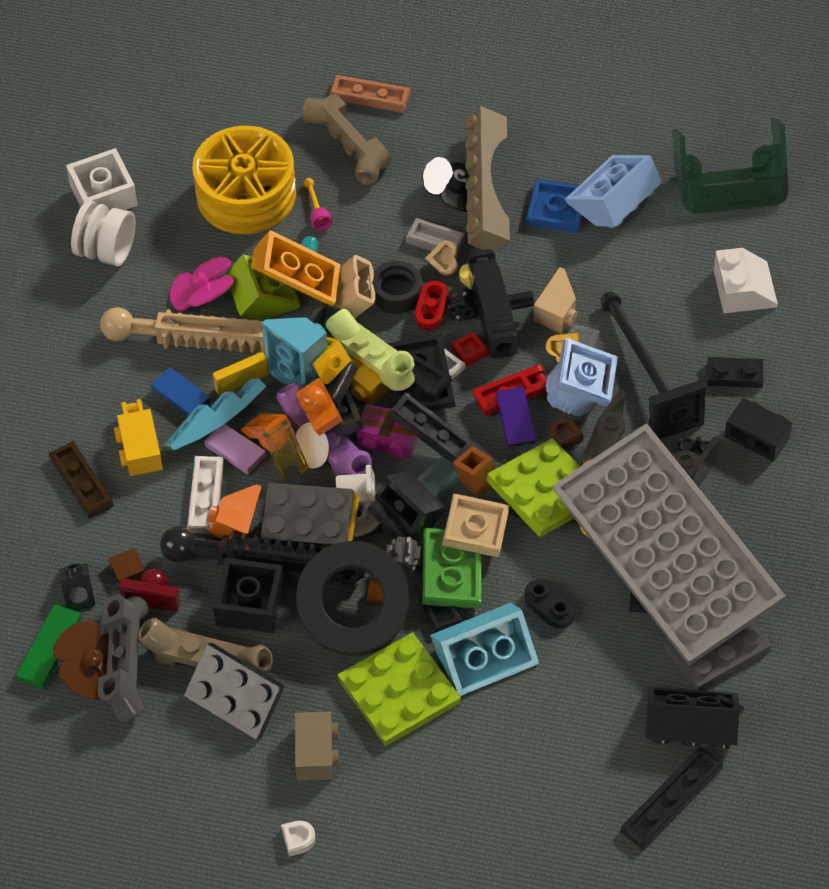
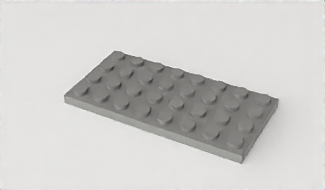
[552,423,786,666]

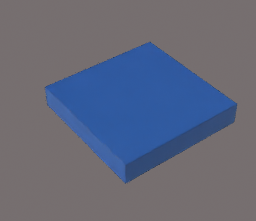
[526,179,582,234]

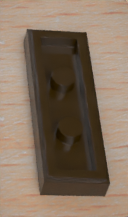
[48,441,114,519]

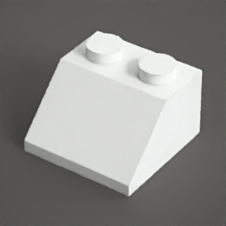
[714,248,778,313]

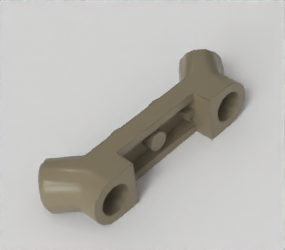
[302,93,391,185]
[138,618,273,674]

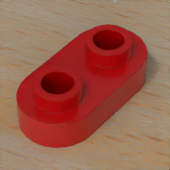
[415,281,448,330]

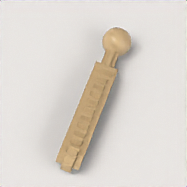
[100,307,265,354]

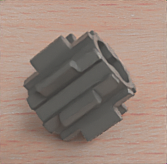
[386,536,421,574]

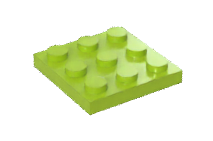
[486,438,580,537]
[338,632,461,747]

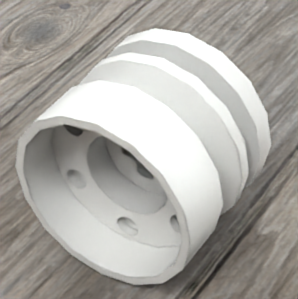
[71,201,136,266]

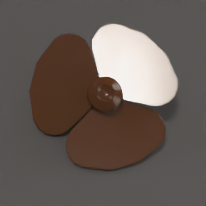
[53,621,109,700]

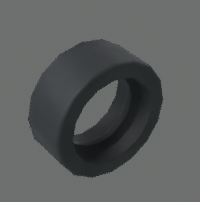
[372,261,422,313]

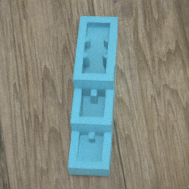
[162,379,266,450]

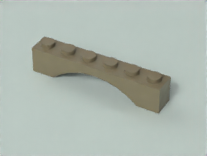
[465,106,510,254]

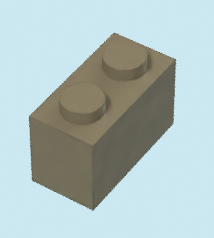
[295,711,339,781]

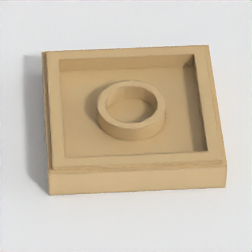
[442,494,510,557]

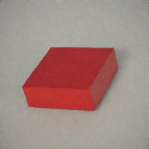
[451,331,489,367]

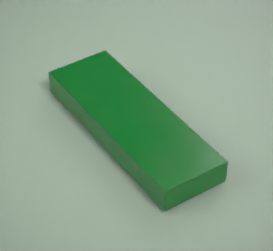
[16,604,82,690]

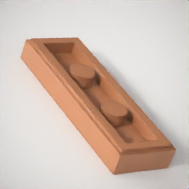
[330,75,411,113]

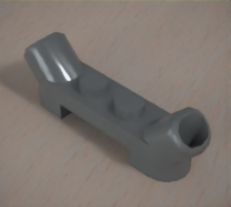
[97,595,149,722]

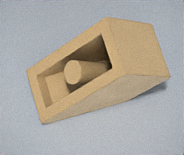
[533,267,578,334]

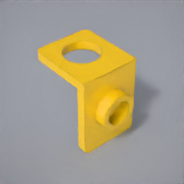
[313,337,351,384]

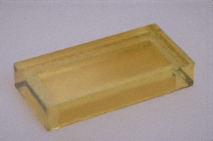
[263,420,309,483]

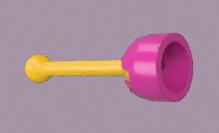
[304,178,333,231]

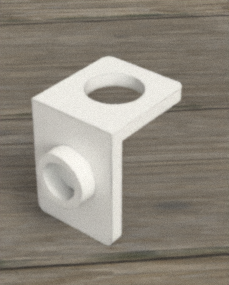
[336,465,375,503]

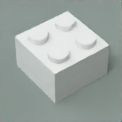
[66,148,138,211]

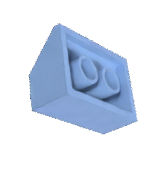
[565,155,662,228]

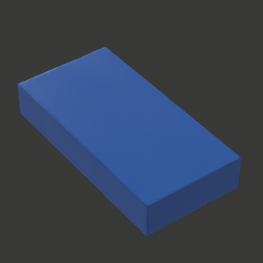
[151,367,210,417]

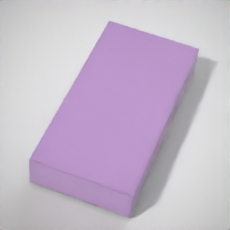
[204,424,266,475]

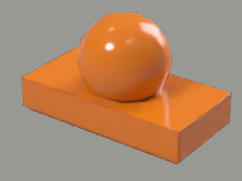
[295,378,343,436]
[241,413,290,451]

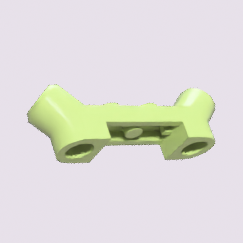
[325,309,415,391]

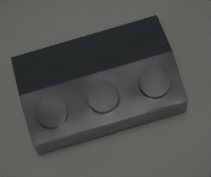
[646,687,740,749]

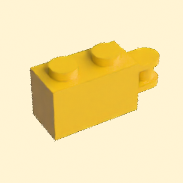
[114,399,163,476]

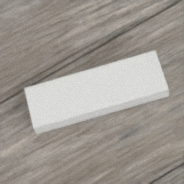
[187,456,224,534]

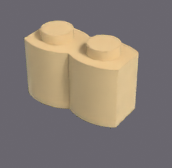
[334,255,375,319]

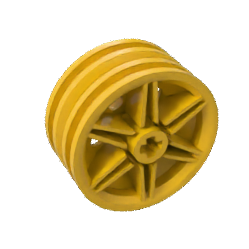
[192,126,296,234]

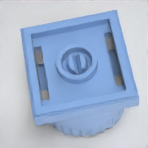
[546,338,618,417]

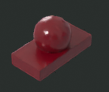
[119,569,181,611]

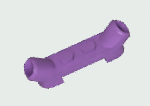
[276,383,372,476]

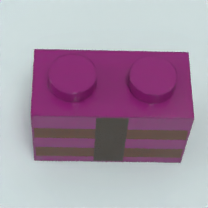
[356,403,418,459]

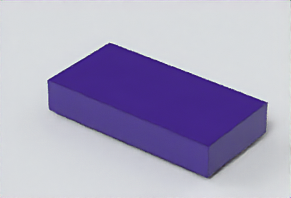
[495,386,536,447]

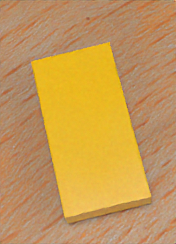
[213,352,268,396]

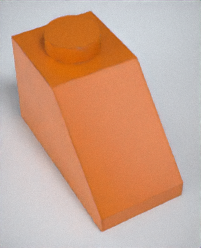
[206,484,262,539]

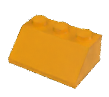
[251,230,340,306]

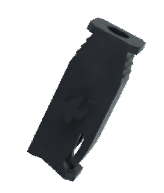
[468,249,535,359]

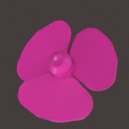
[170,257,234,311]

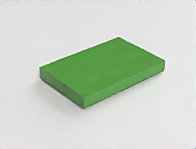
[422,528,481,609]

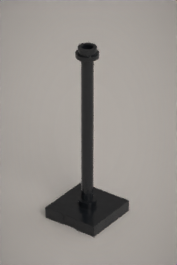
[601,291,706,439]

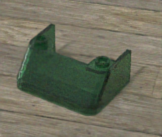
[672,118,789,214]

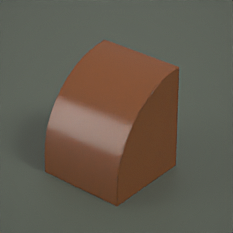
[453,446,495,498]

